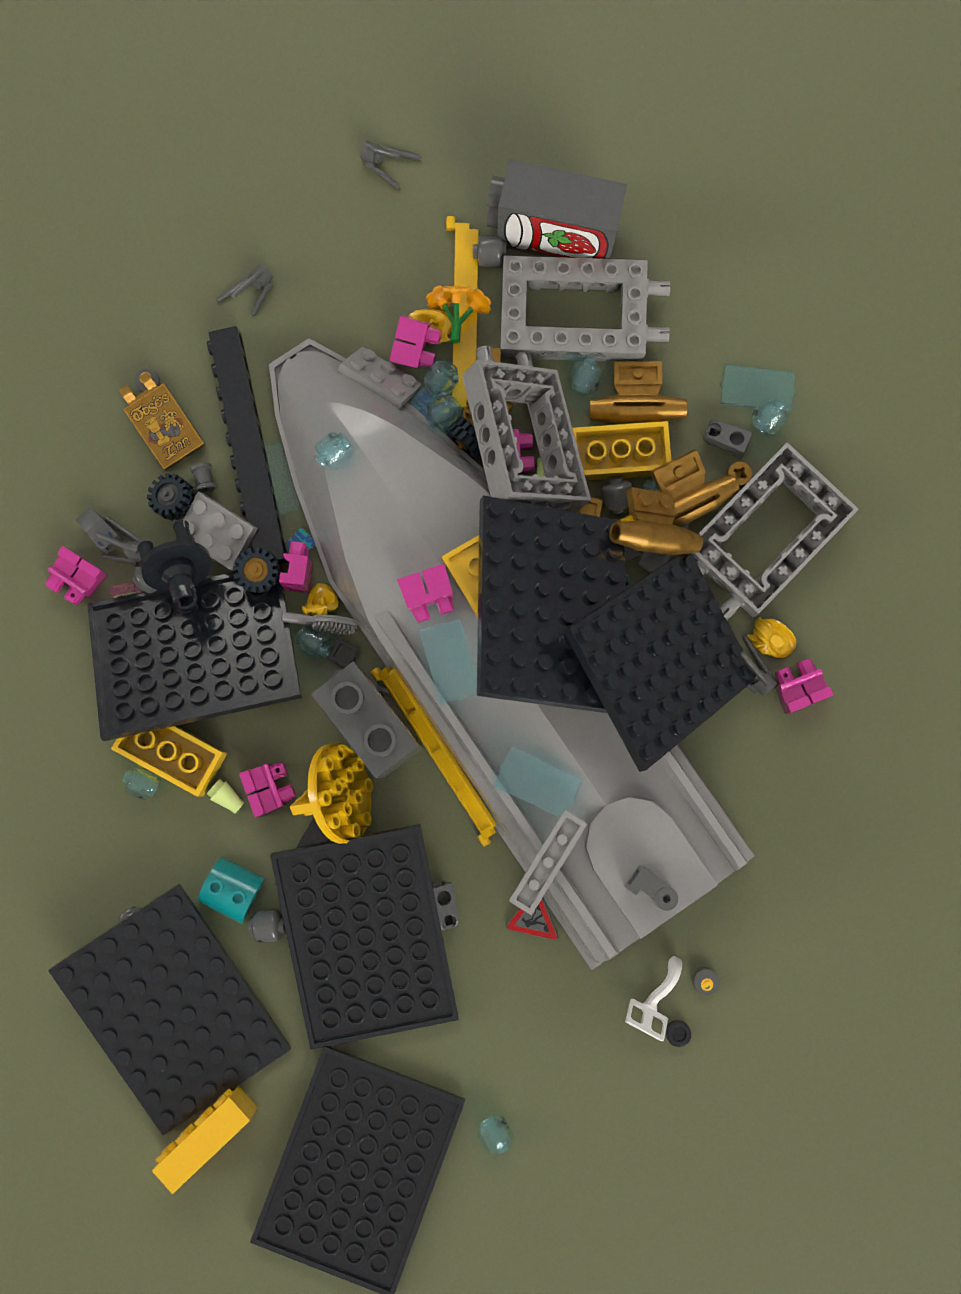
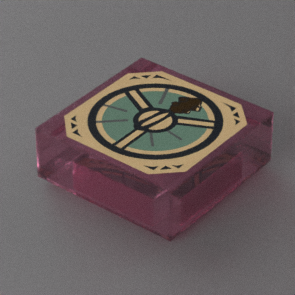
[109,582,140,598]

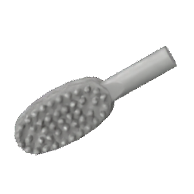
[281,612,358,635]

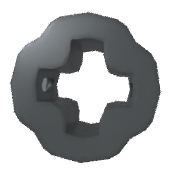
[190,463,217,493]

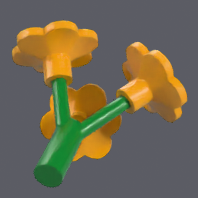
[426,285,491,344]

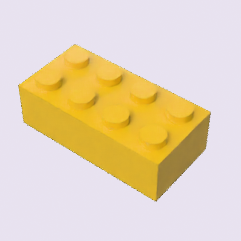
[572,421,671,481]
[111,726,228,797]
[152,1085,258,1194]

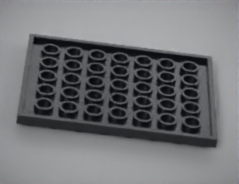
[477,495,626,713]
[563,554,756,772]
[87,563,302,741]
[270,824,459,1050]
[48,883,291,1135]
[250,1046,465,1294]

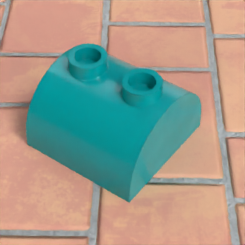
[197,857,266,924]

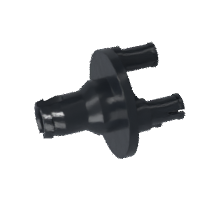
[137,520,212,610]

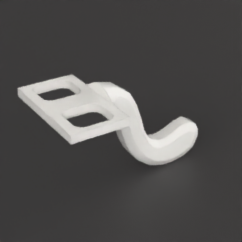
[625,956,682,1042]

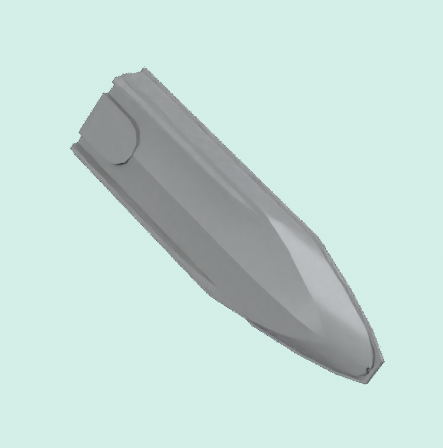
[269,338,754,970]

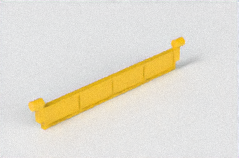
[442,216,479,414]
[370,666,498,847]

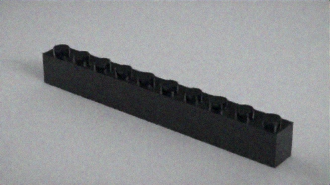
[207,326,287,564]

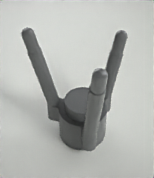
[360,141,422,190]
[217,264,273,316]
[95,517,144,566]
[740,635,777,695]

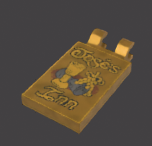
[119,372,205,471]

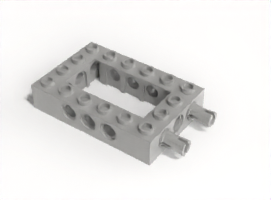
[500,256,670,362]
[462,346,591,512]
[692,442,859,621]

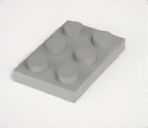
[338,347,422,409]
[183,492,258,571]

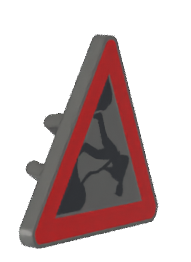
[506,897,559,941]

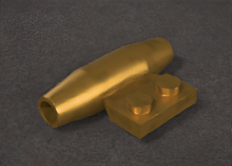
[590,361,687,424]
[651,449,740,527]
[609,487,703,555]

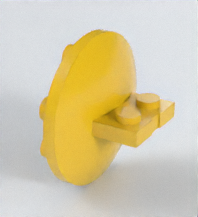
[290,742,373,844]

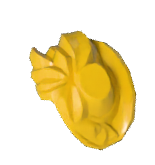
[409,309,452,345]
[302,583,339,616]
[747,617,796,658]

